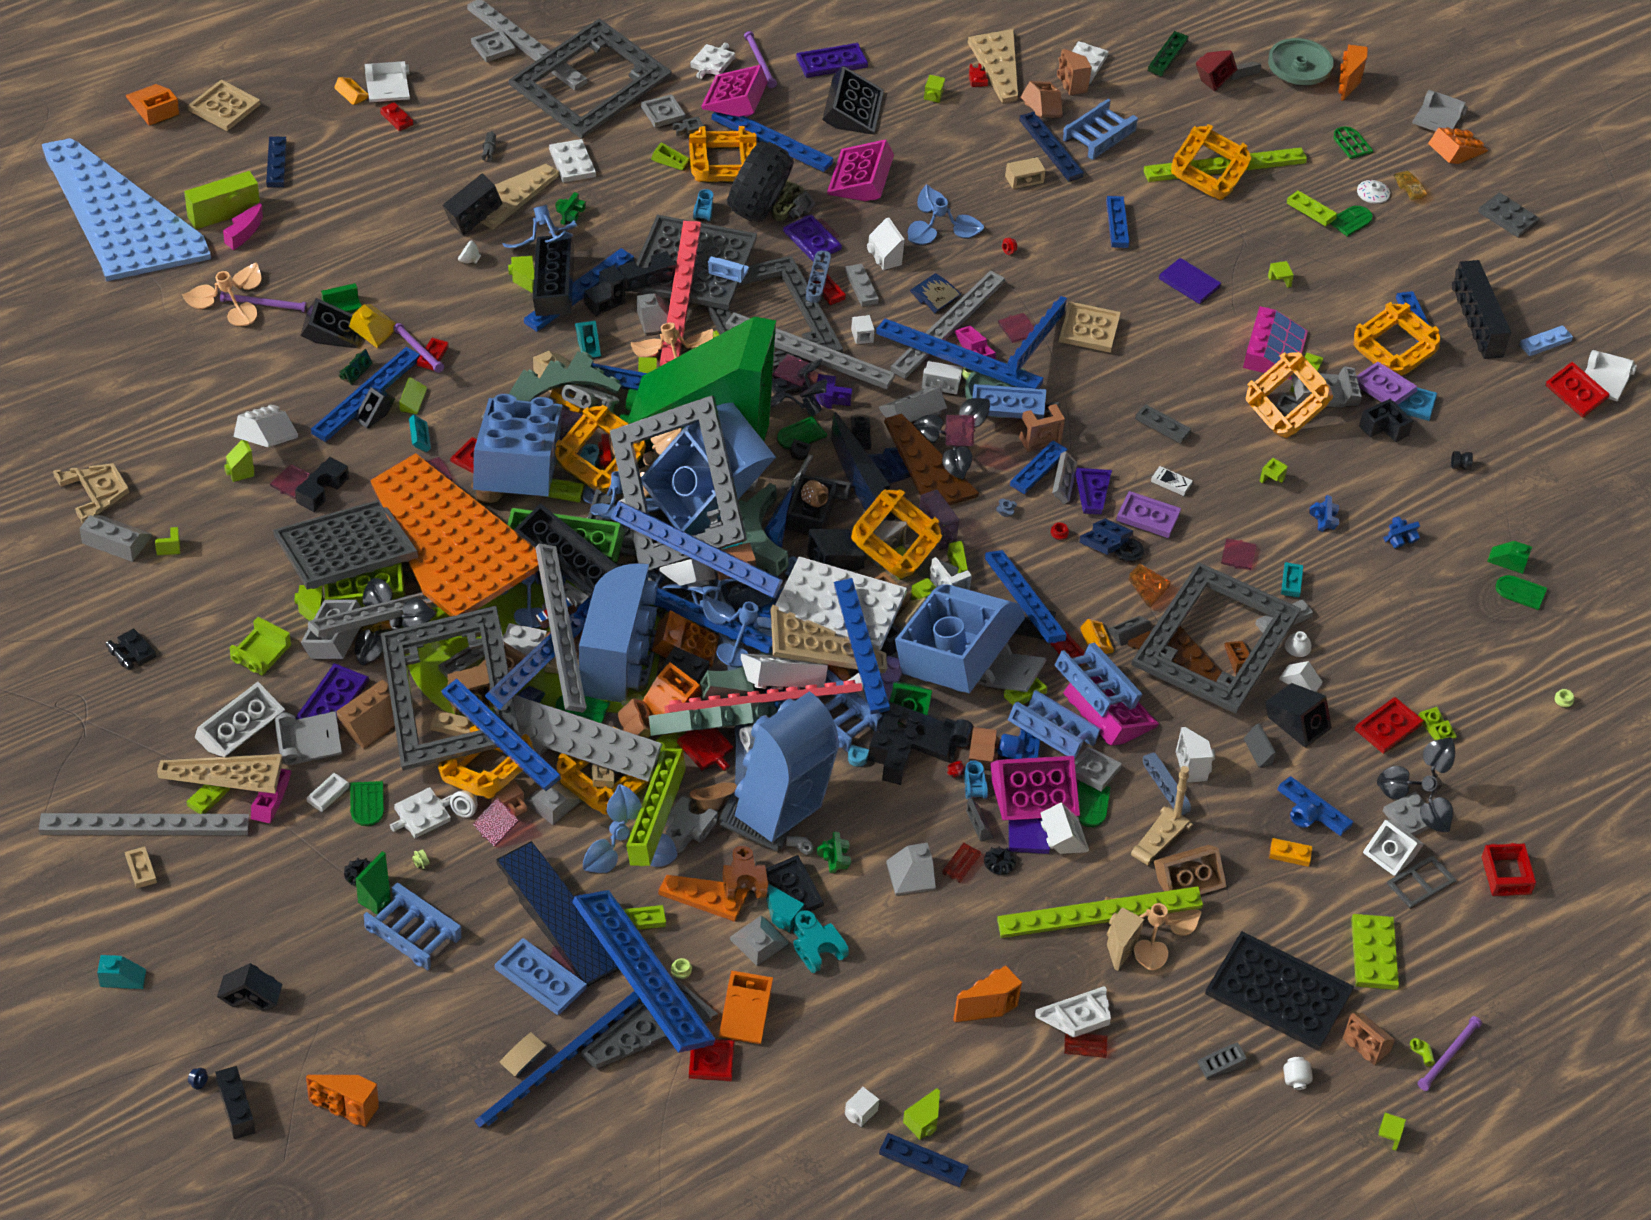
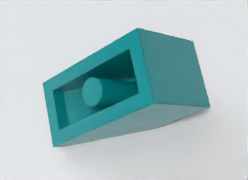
[575,320,601,357]
[766,884,804,933]
[97,955,146,989]

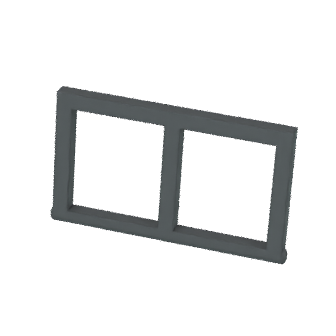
[1387,855,1457,908]

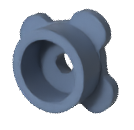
[996,499,1017,517]

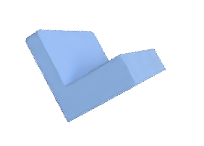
[708,256,749,283]

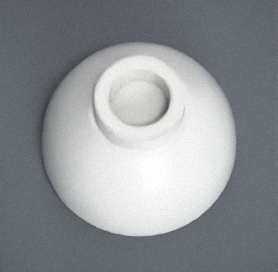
[458,241,481,264]
[1285,631,1312,657]
[450,790,478,818]

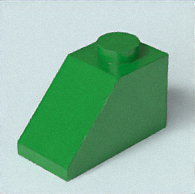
[1487,541,1532,574]

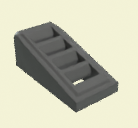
[1197,1042,1247,1079]

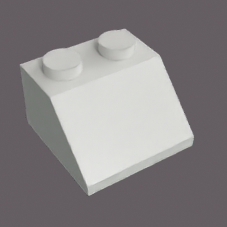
[867,218,904,270]
[659,559,716,588]
[1176,727,1215,783]
[1040,802,1089,854]
[1363,820,1424,876]

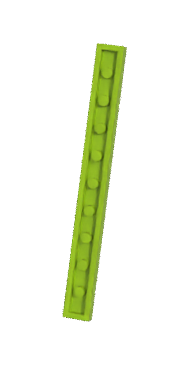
[1143,147,1307,182]
[997,886,1203,938]

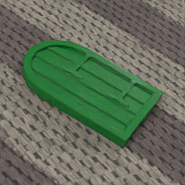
[1330,206,1372,237]
[777,416,827,450]
[1495,575,1547,610]
[555,695,610,724]
[350,781,384,826]
[1077,781,1111,827]

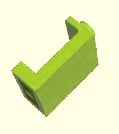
[229,617,291,676]

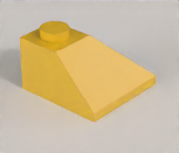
[349,304,397,348]

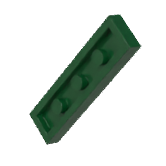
[1148,31,1189,76]

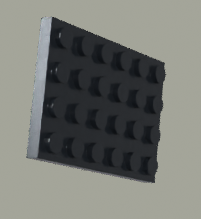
[1205,931,1354,1051]

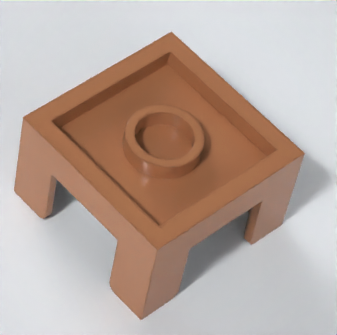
[1019,404,1065,452]

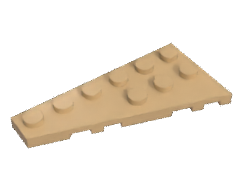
[968,29,1018,103]
[481,164,559,230]

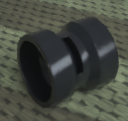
[1451,451,1473,470]

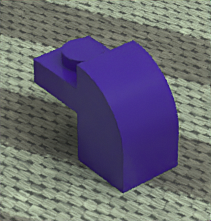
[816,374,852,409]

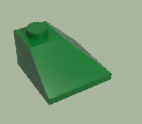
[890,681,932,725]
[356,851,391,915]

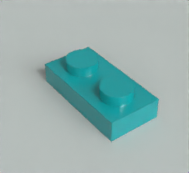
[409,415,431,452]
[1281,562,1303,598]

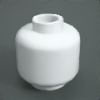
[1283,1057,1313,1090]

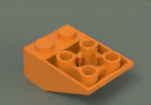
[1338,44,1368,101]
[126,84,179,126]
[1428,127,1488,164]
[651,610,719,667]
[643,662,702,716]
[953,965,1022,1022]
[719,970,773,1044]
[306,1075,379,1127]

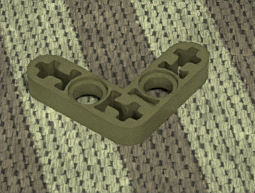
[772,180,804,221]

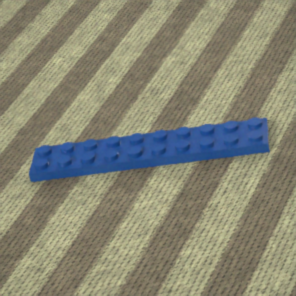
[573,890,716,1053]

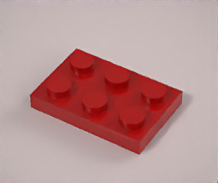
[1546,362,1609,418]
[1355,697,1424,754]

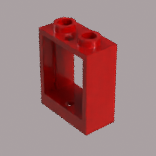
[1481,843,1536,896]

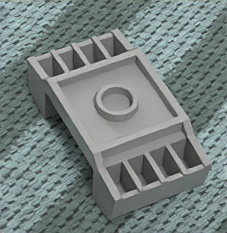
[1291,366,1362,408]

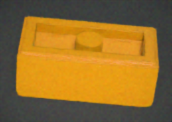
[334,77,369,105]
[1080,619,1114,654]

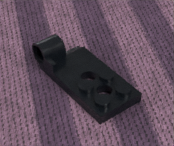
[879,701,974,763]

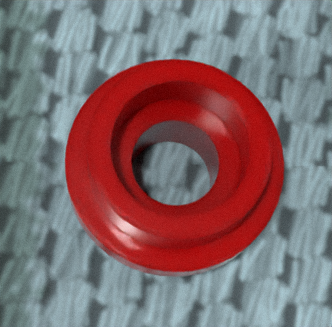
[1002,237,1018,255]
[1050,522,1069,540]
[947,761,966,777]

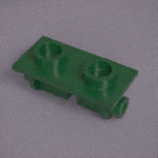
[339,349,373,385]

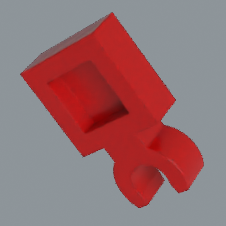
[969,63,988,87]

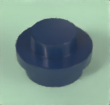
[188,1067,208,1090]

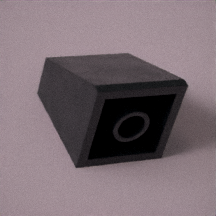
[807,529,866,572]
[1265,683,1332,747]

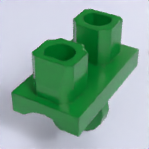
[555,192,586,225]
[817,831,851,874]

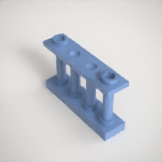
[1063,99,1138,160]
[1055,643,1142,717]
[794,670,883,752]
[1008,690,1101,759]
[364,882,462,970]

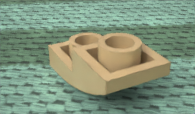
[500,1032,547,1077]

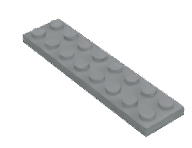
[513,695,663,782]

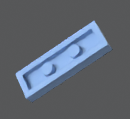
[1519,325,1573,356]

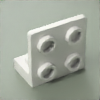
[922,361,963,394]
[929,557,972,590]

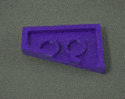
[1075,468,1112,515]

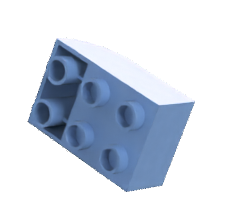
[473,394,562,496]
[641,403,776,535]
[579,564,658,703]
[895,584,1025,693]
[735,691,839,842]

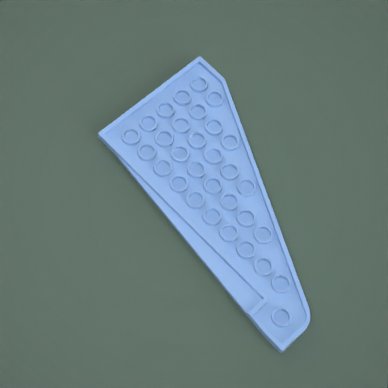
[42,138,211,281]

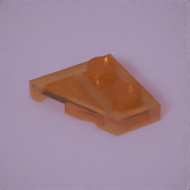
[1128,564,1171,608]

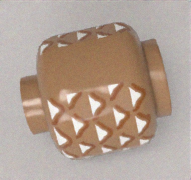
[801,480,828,507]

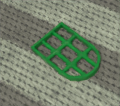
[1333,126,1373,159]

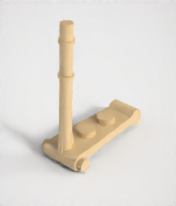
[1131,766,1193,866]

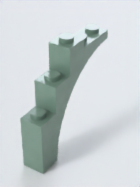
[509,351,621,402]
[739,483,789,576]
[700,651,773,699]
[649,702,777,736]

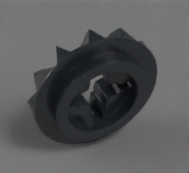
[1115,538,1144,563]
[984,846,1017,875]
[344,857,372,886]

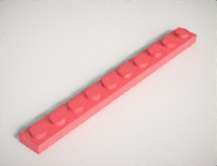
[659,221,701,366]
[664,680,862,713]

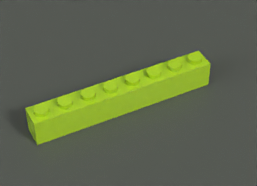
[626,749,686,866]

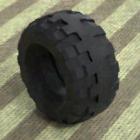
[727,141,794,222]

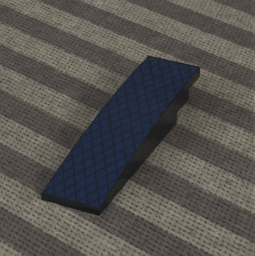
[831,412,895,521]
[496,841,620,988]

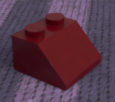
[1195,50,1238,91]

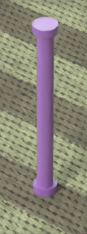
[744,31,777,88]
[220,291,307,313]
[393,323,444,373]
[1418,1016,1482,1091]

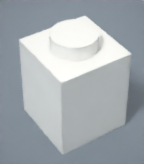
[851,315,875,345]
[845,1087,879,1127]

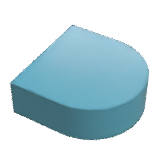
[848,745,869,767]

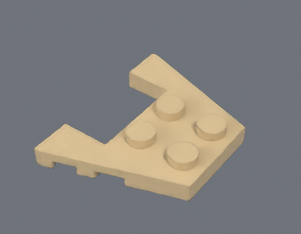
[53,463,129,524]

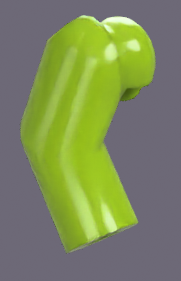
[1410,1038,1435,1067]

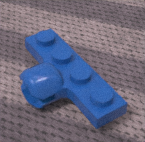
[997,728,1040,759]
[1277,776,1353,836]

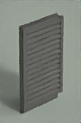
[719,793,790,851]

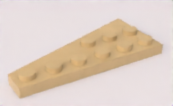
[771,605,887,673]
[157,754,283,794]

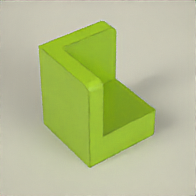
[1268,261,1294,287]
[1259,458,1288,483]
[155,527,180,556]
[1379,1113,1406,1151]

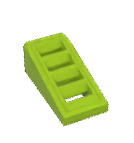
[651,142,690,170]
[947,541,968,573]

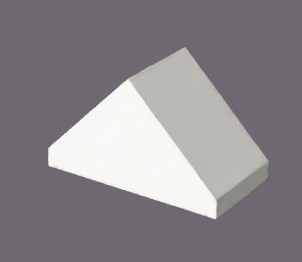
[1279,661,1322,692]

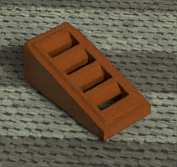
[1224,641,1250,675]

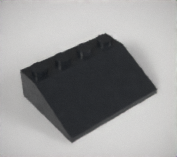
[822,66,884,135]

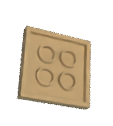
[188,80,260,131]
[1059,301,1121,353]

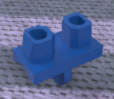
[1309,495,1339,532]
[1383,516,1420,549]

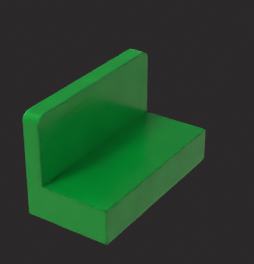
[321,283,362,313]

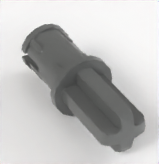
[482,131,496,162]

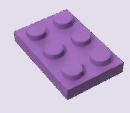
[1357,362,1417,405]
[1116,491,1181,538]

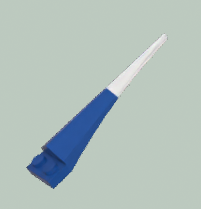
[764,454,813,548]

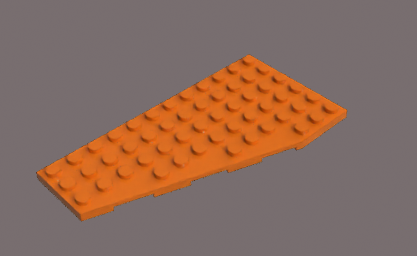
[370,453,539,617]

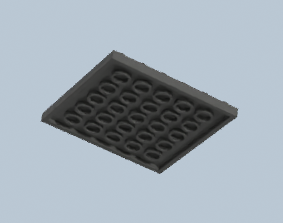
[632,215,757,310]
[273,500,418,590]

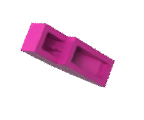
[223,203,263,250]
[955,326,996,360]
[251,768,291,823]

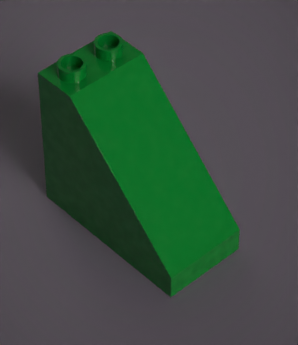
[620,316,776,453]

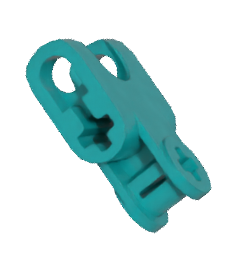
[793,911,849,973]

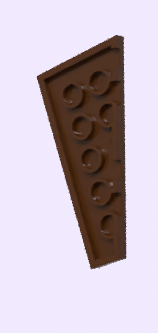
[884,413,979,512]
[1128,626,1230,684]

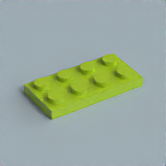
[1351,914,1399,990]

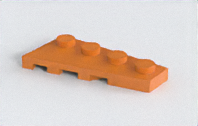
[658,875,750,922]

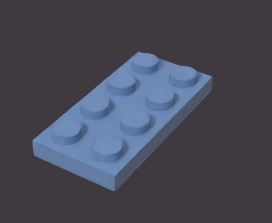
[973,384,1046,420]
[495,938,586,1015]

